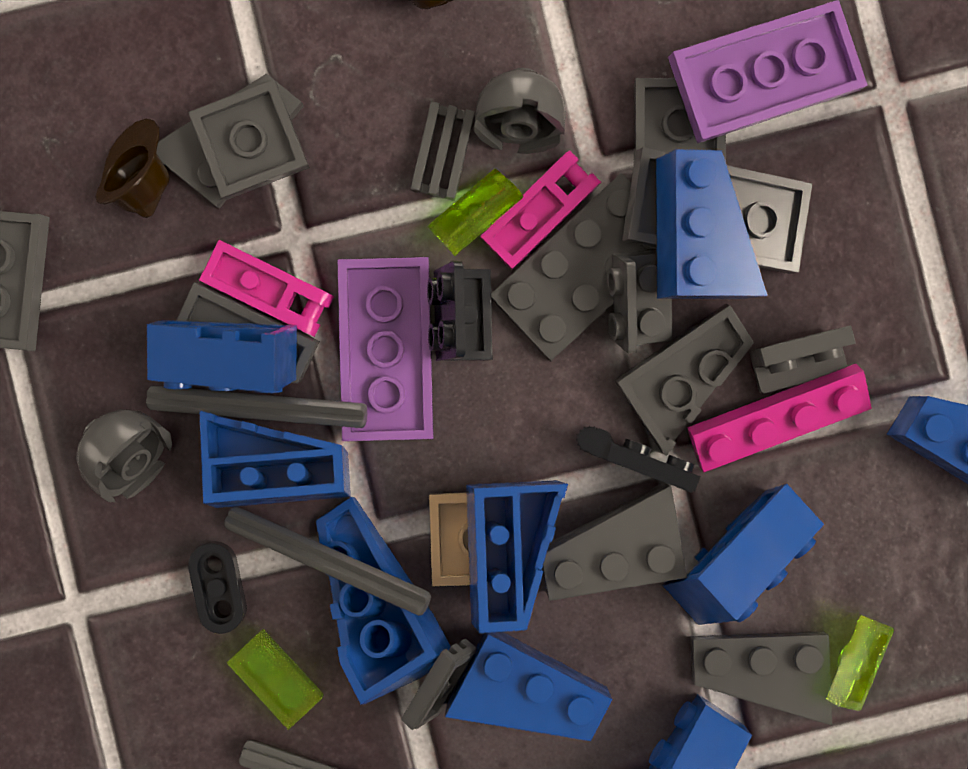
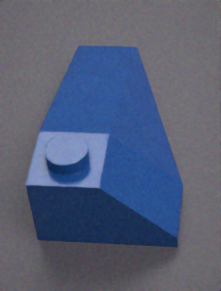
[316,497,451,704]

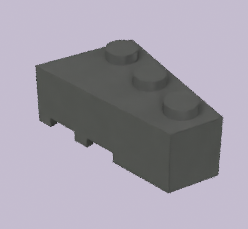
[542,482,687,601]

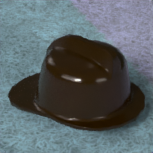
[95,118,170,218]

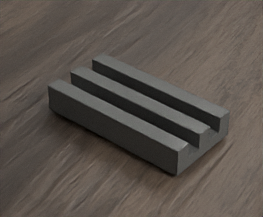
[411,101,475,201]
[401,638,477,730]

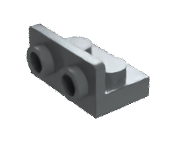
[607,250,672,353]
[749,325,856,393]

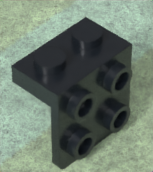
[427,261,493,361]

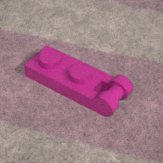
[480,150,601,270]
[199,240,334,337]

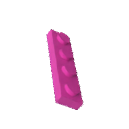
[687,364,872,473]

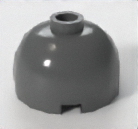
[474,68,566,154]
[76,409,172,503]

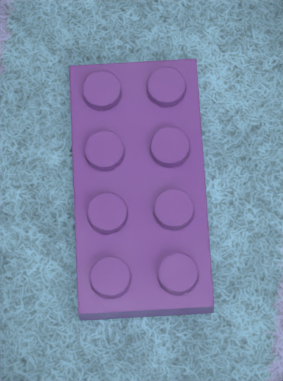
[668,0,868,144]
[338,257,434,441]

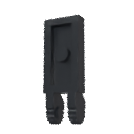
[576,425,701,493]

